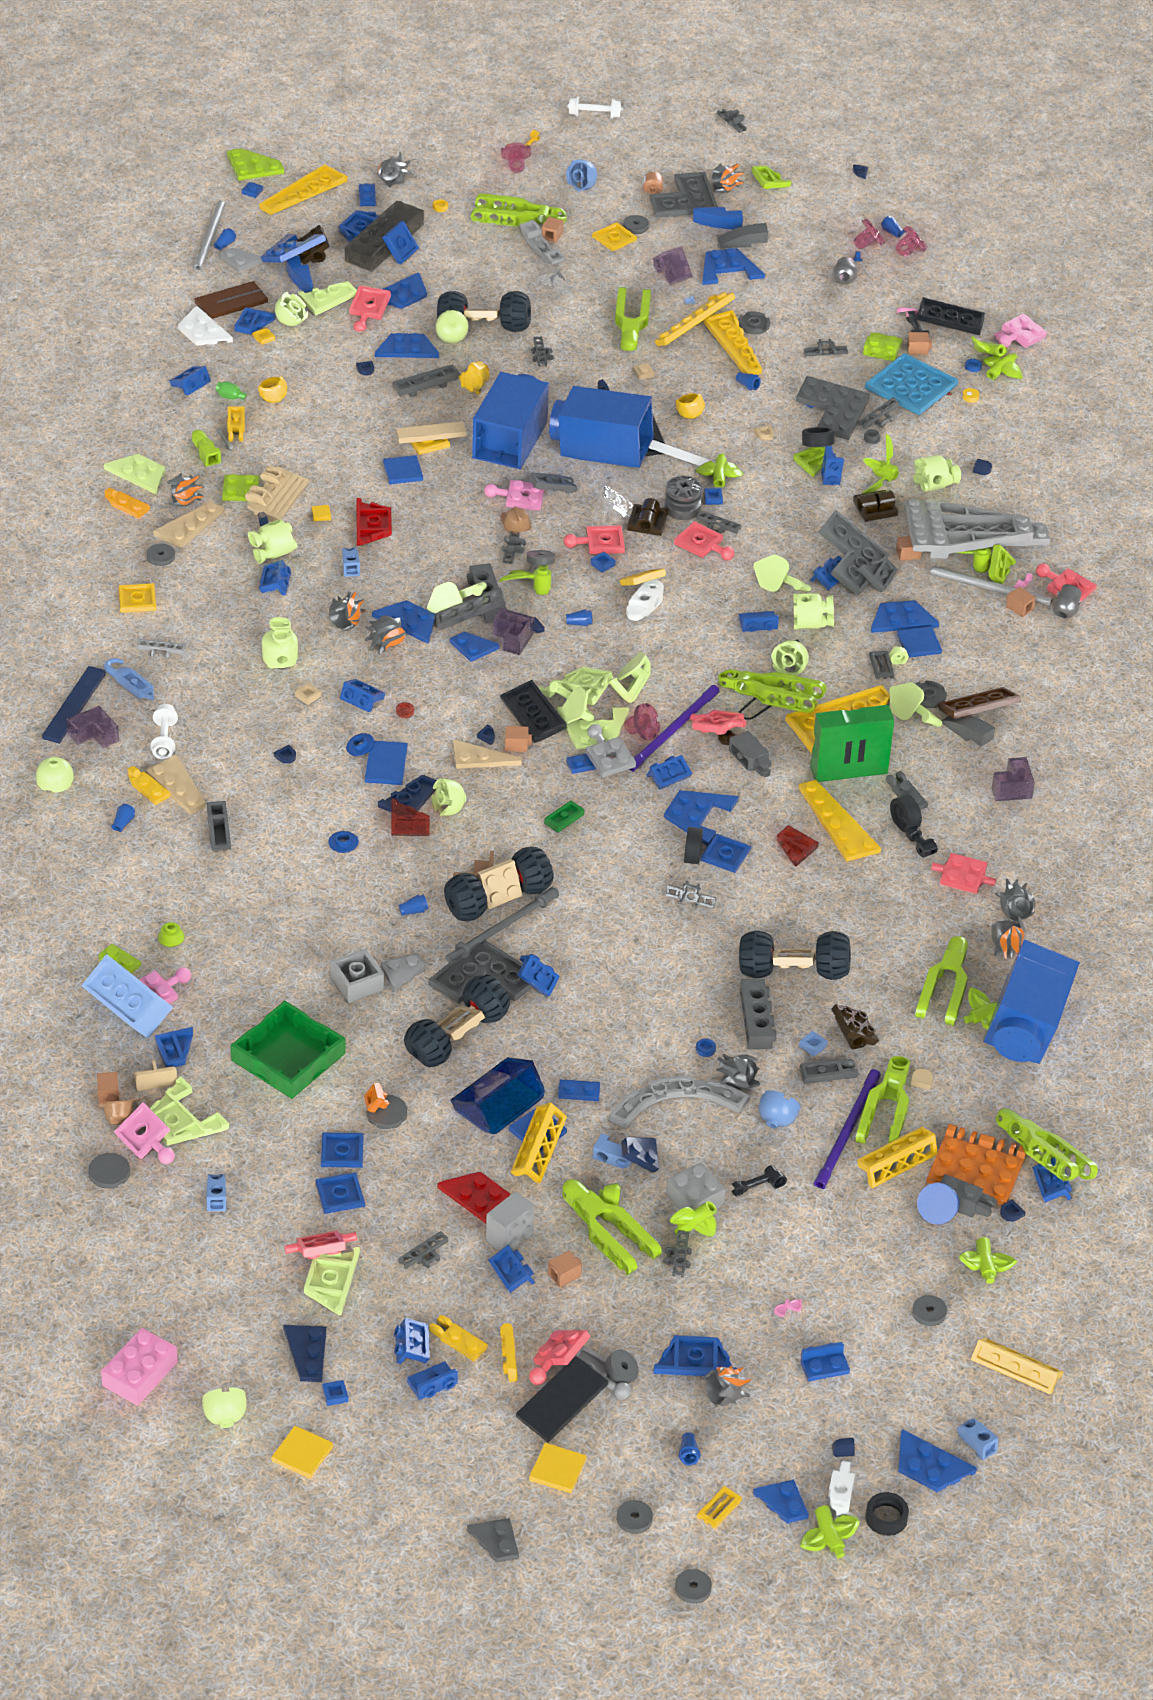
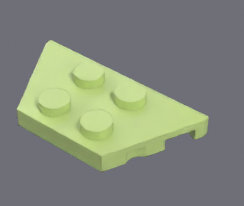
[104,454,165,494]
[304,1247,360,1315]

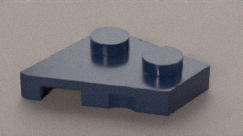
[621,1137,659,1172]

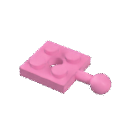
[998,314,1047,348]
[484,480,544,510]
[139,967,191,1004]
[114,1102,175,1164]

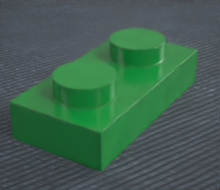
[544,800,585,833]

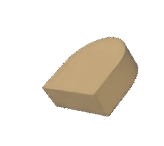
[754,425,774,441]
[910,1069,933,1090]

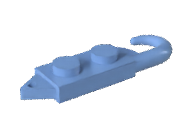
[104,658,154,700]

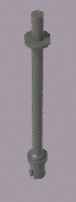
[445,886,559,963]

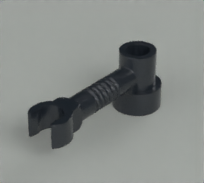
[906,311,930,338]
[731,1165,787,1197]

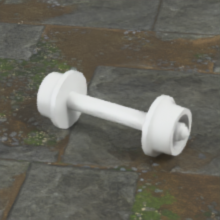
[567,96,623,119]
[151,704,178,759]

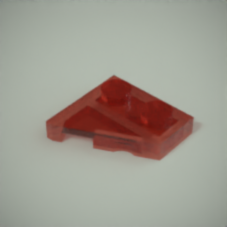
[391,799,430,836]
[776,825,819,867]

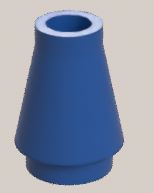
[881,216,904,238]
[214,228,236,250]
[736,372,761,390]
[566,609,593,627]
[112,804,135,832]
[398,894,429,916]
[679,1432,701,1465]

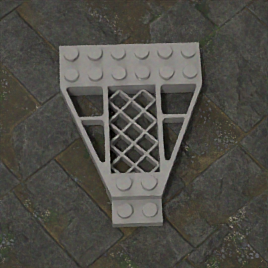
[904,499,1050,559]

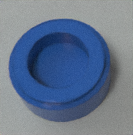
[965,358,982,372]
[696,1039,716,1057]

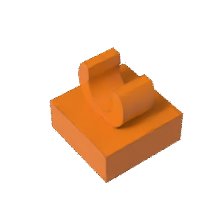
[364,1083,390,1113]

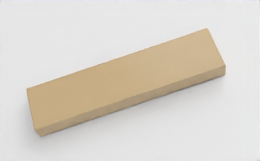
[396,421,466,444]

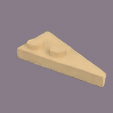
[453,740,521,769]

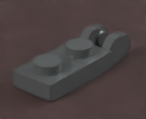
[529,472,578,494]
[886,771,928,810]
[799,1059,859,1084]

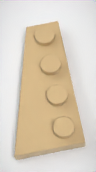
[153,501,224,548]
[146,755,206,815]

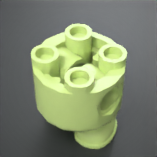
[913,455,961,492]
[248,519,297,564]
[793,593,834,629]
[262,617,298,668]

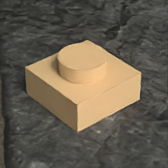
[633,363,655,380]
[295,682,321,705]

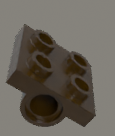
[296,224,330,265]
[853,490,898,522]
[627,498,668,536]
[831,1004,879,1050]

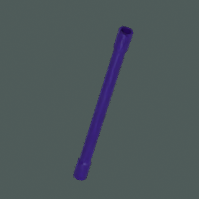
[628,685,720,772]
[814,1069,881,1189]

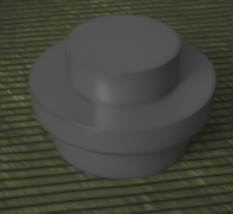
[864,429,881,444]

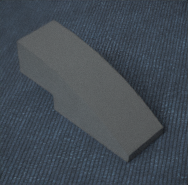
[718,223,768,248]
[941,715,995,747]
[207,801,231,851]

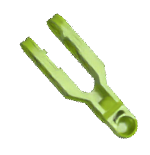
[471,193,567,227]
[615,287,651,351]
[718,669,827,713]
[915,936,968,1026]
[856,1056,910,1144]
[995,1108,1098,1181]
[562,1179,662,1275]

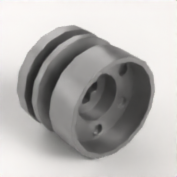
[665,475,702,520]

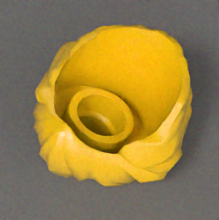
[459,361,490,395]

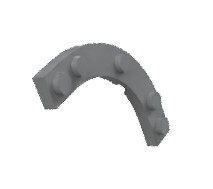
[609,1076,750,1129]

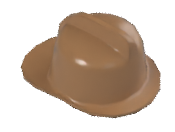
[500,506,532,534]
[98,1097,144,1125]

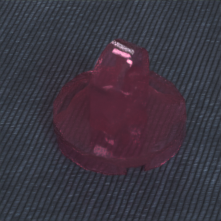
[501,143,532,173]
[854,218,885,249]
[896,225,927,256]
[624,703,660,740]

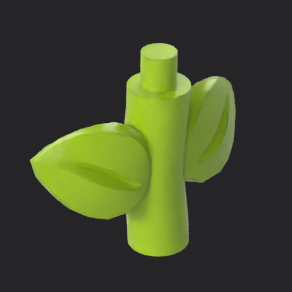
[971,336,1008,356]
[983,353,1023,380]
[695,453,744,487]
[964,987,998,1029]
[670,1201,717,1236]
[959,1237,1017,1284]
[800,1505,860,1558]

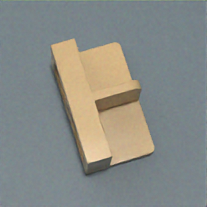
[133,1059,177,1091]

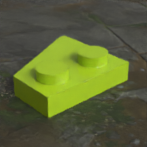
[988,544,1016,584]

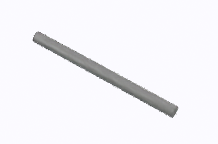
[194,200,225,270]
[931,566,1052,606]

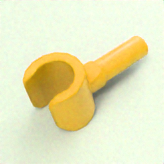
[525,130,540,147]

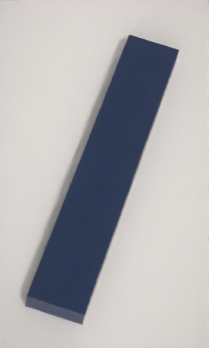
[42,666,106,744]

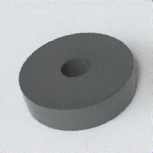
[623,215,649,234]
[146,544,175,566]
[526,550,555,565]
[912,1295,947,1326]
[606,1349,639,1384]
[617,1500,653,1534]
[675,1569,712,1604]

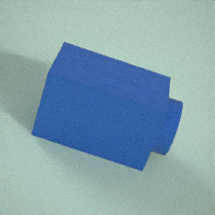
[472,371,549,470]
[549,386,654,468]
[983,939,1080,1064]

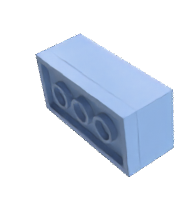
[81,954,173,1038]

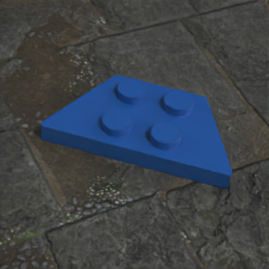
[338,211,391,249]
[382,272,427,309]
[375,333,439,358]
[372,600,436,644]
[871,600,939,633]
[653,1335,737,1376]
[898,1429,977,1492]

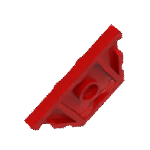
[356,498,392,546]
[437,1171,510,1224]

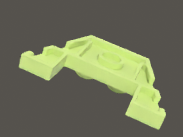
[538,667,613,705]
[557,707,629,749]
[150,1077,229,1146]

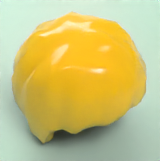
[258,376,288,403]
[675,393,705,419]

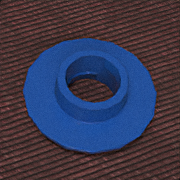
[346,733,374,756]
[328,831,359,853]

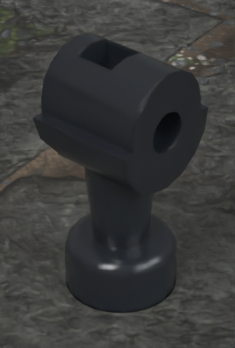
[906,826,938,858]

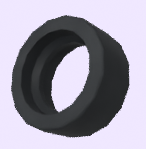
[802,427,834,447]
[890,794,922,833]
[684,827,703,864]
[865,1492,909,1536]

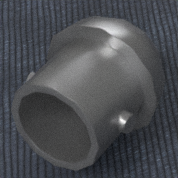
[833,257,858,285]
[1053,584,1082,619]

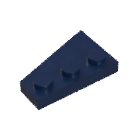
[378,774,437,820]
[283,1325,327,1382]

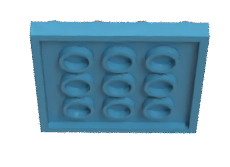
[865,353,958,415]

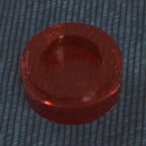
[396,702,414,718]

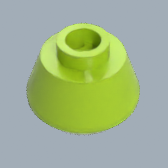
[158,922,185,947]
[599,1183,621,1206]

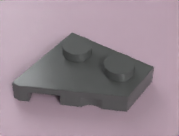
[857,557,898,592]
[467,1518,519,1562]

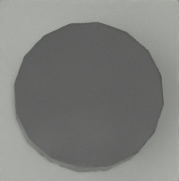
[738,311,770,334]
[915,680,947,708]
[367,1095,407,1129]
[88,1153,130,1188]

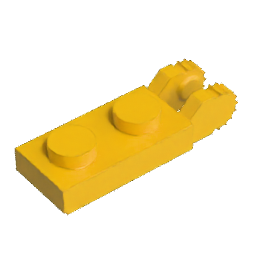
[227,406,245,441]
[429,1315,488,1362]
[500,1323,518,1382]

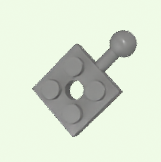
[586,724,636,778]
[556,1346,631,1400]

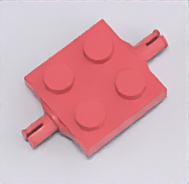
[691,710,746,735]
[931,853,996,894]
[284,1230,357,1259]

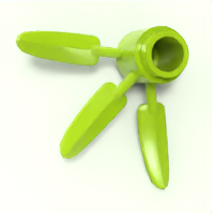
[861,434,899,494]
[956,547,993,573]
[499,565,552,595]

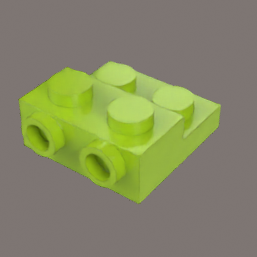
[863,332,903,361]

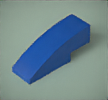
[693,207,743,230]
[286,256,313,293]

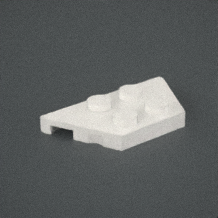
[178,306,233,345]

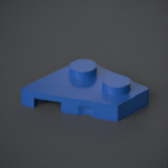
[234,307,276,334]
[450,631,499,662]
[155,1027,193,1067]
[753,1479,809,1524]

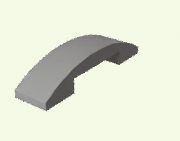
[520,220,566,265]

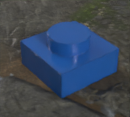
[242,182,263,198]
[704,488,723,505]
[590,552,616,573]
[322,1380,348,1406]

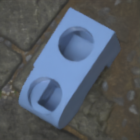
[342,547,360,577]
[592,1133,631,1168]
[207,1174,226,1211]
[957,1418,998,1461]

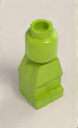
[191,429,221,467]

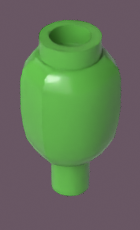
[216,381,247,400]

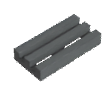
[869,651,894,680]

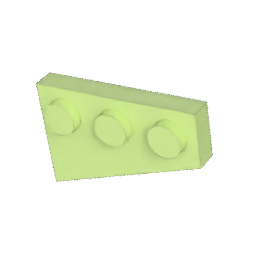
[298,281,357,316]

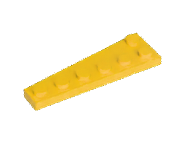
[259,164,347,215]
[655,292,735,346]
[703,310,762,375]
[798,780,881,862]

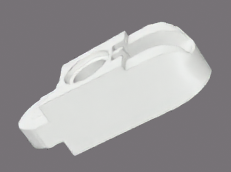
[626,580,664,621]
[827,1460,855,1519]

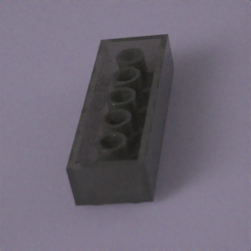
[345,200,424,272]

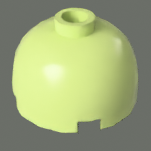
[275,293,308,326]
[435,310,469,343]
[771,640,809,676]
[36,757,74,792]
[431,778,466,816]
[202,1388,247,1428]

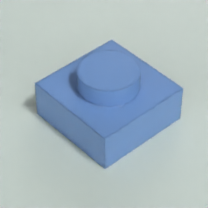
[799,1031,828,1057]

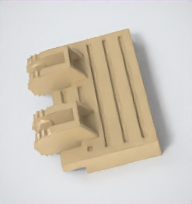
[245,465,309,522]

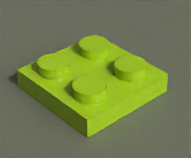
[222,474,259,501]

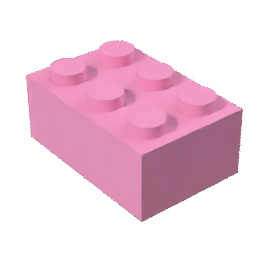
[101,1328,178,1406]

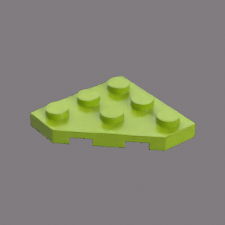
[227,148,284,181]

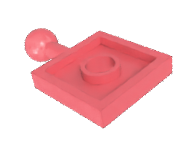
[349,285,391,331]
[674,521,735,560]
[563,525,625,554]
[1036,563,1097,601]
[529,1330,590,1385]

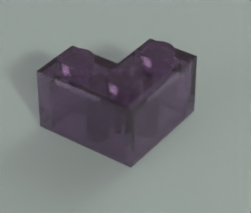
[653,246,693,285]
[493,608,534,655]
[67,705,119,748]
[992,757,1035,801]

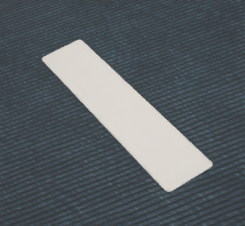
[649,440,709,466]

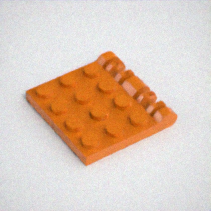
[926,1124,1027,1205]

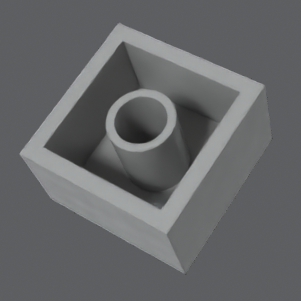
[330,948,384,1003]
[666,1162,725,1210]
[486,1191,534,1251]

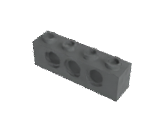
[467,563,507,624]
[740,978,776,1050]

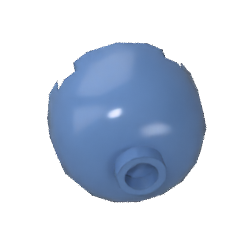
[566,159,597,192]
[758,1090,801,1129]

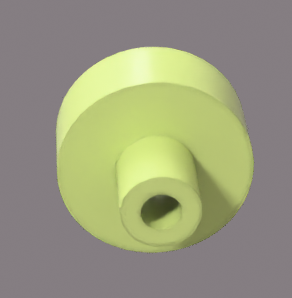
[889,646,908,665]

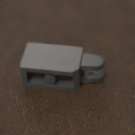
[729,730,771,777]
[940,1174,997,1217]

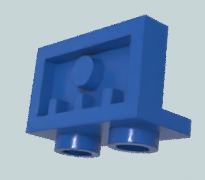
[169,366,211,395]
[821,446,844,486]
[810,555,842,590]
[259,560,291,595]
[738,611,779,632]
[340,679,385,712]
[646,755,693,790]
[517,954,560,996]
[1032,1158,1073,1203]
[488,1245,535,1293]
[394,1318,430,1364]
[800,1342,850,1382]
[407,1361,458,1400]

